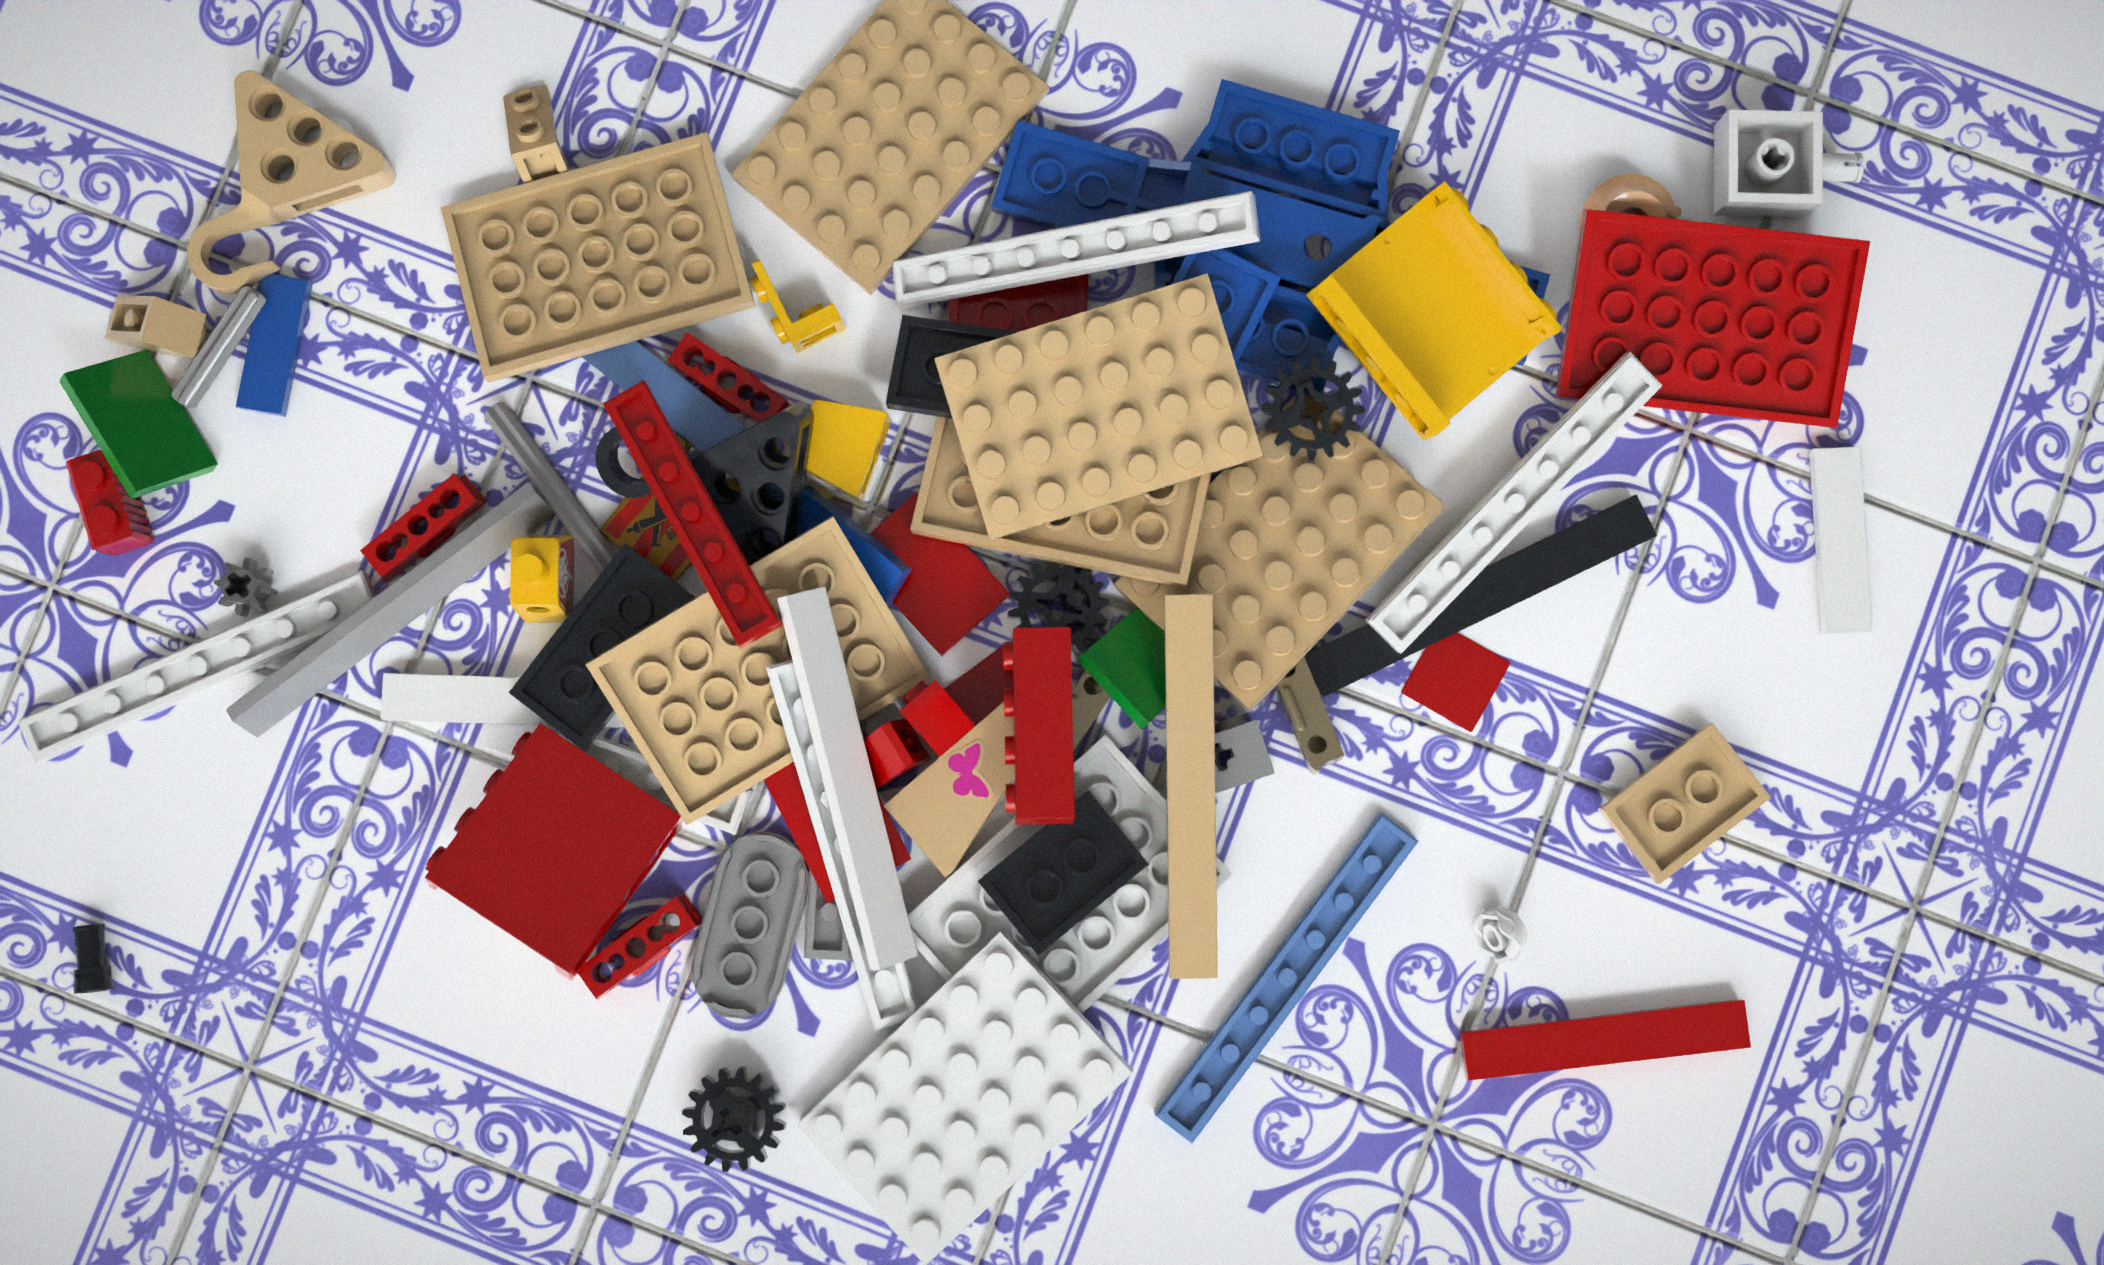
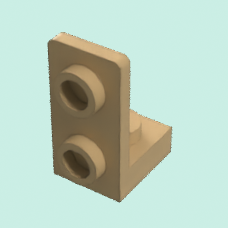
[503,84,571,183]

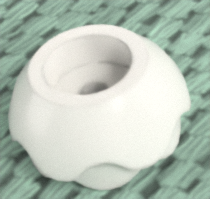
[1474,906,1527,964]

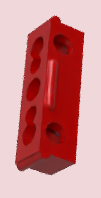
[667,332,791,423]
[360,473,487,583]
[578,893,702,1000]

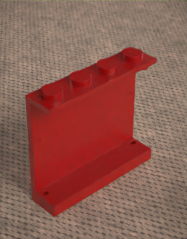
[424,723,682,981]

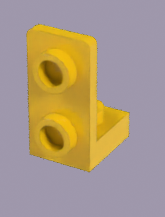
[749,259,846,353]

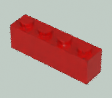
[1003,627,1075,825]

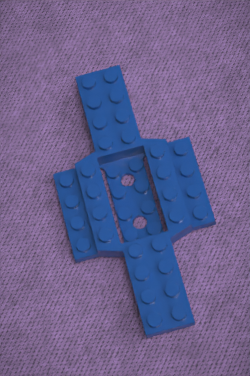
[991,79,1551,395]

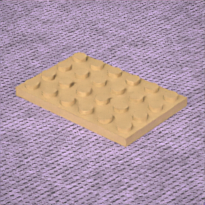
[731,0,1049,296]
[441,132,756,383]
[934,273,1263,540]
[1114,393,1444,712]
[910,416,1212,589]
[586,516,931,825]

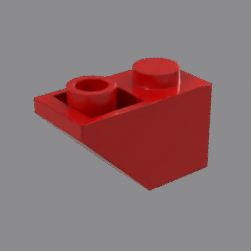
[899,680,975,757]

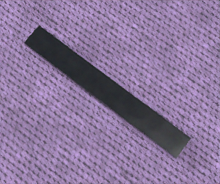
[1304,494,1657,698]

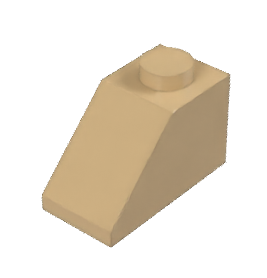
[104,295,207,359]

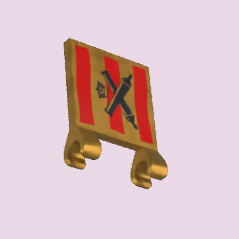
[599,434,739,582]

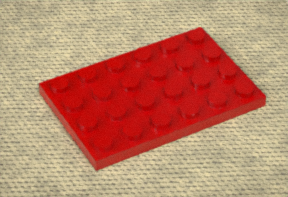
[1556,209,1871,428]

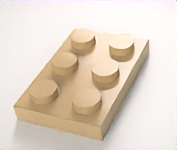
[1598,723,1772,884]

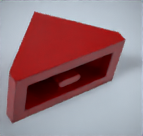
[864,719,931,789]

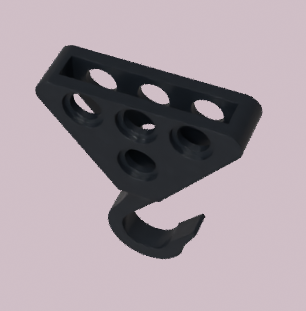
[596,402,814,565]

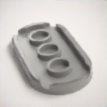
[691,832,809,1018]

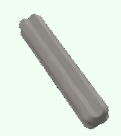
[171,285,267,409]

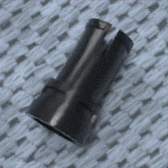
[73,924,114,994]

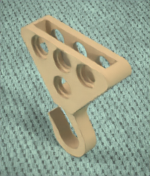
[187,70,396,294]

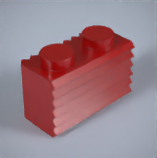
[65,449,155,556]

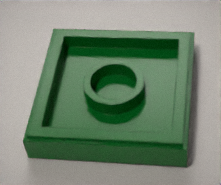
[1077,607,1166,730]

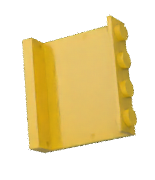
[1306,181,1563,441]

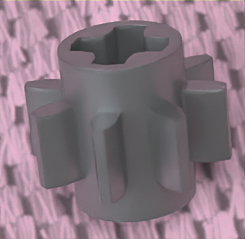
[214,557,278,617]

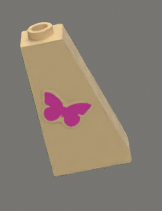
[884,702,1014,878]

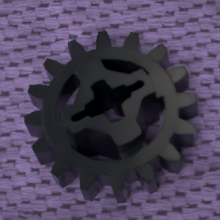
[1262,356,1365,460]
[1007,561,1109,655]
[682,1066,787,1172]

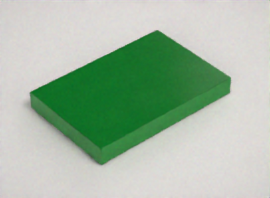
[59,349,218,499]

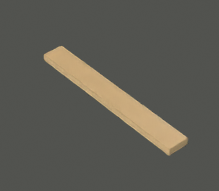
[1164,594,1218,979]

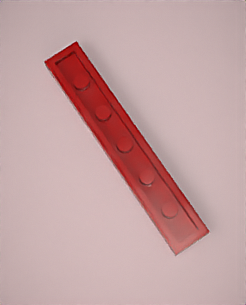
[603,380,783,649]
[1460,999,1751,1081]

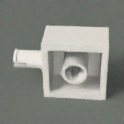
[1713,109,1864,218]

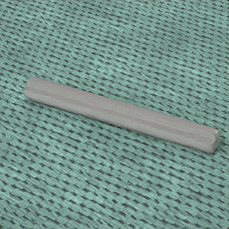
[484,401,617,574]

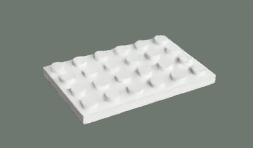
[908,735,1233,1014]
[796,930,1134,1265]

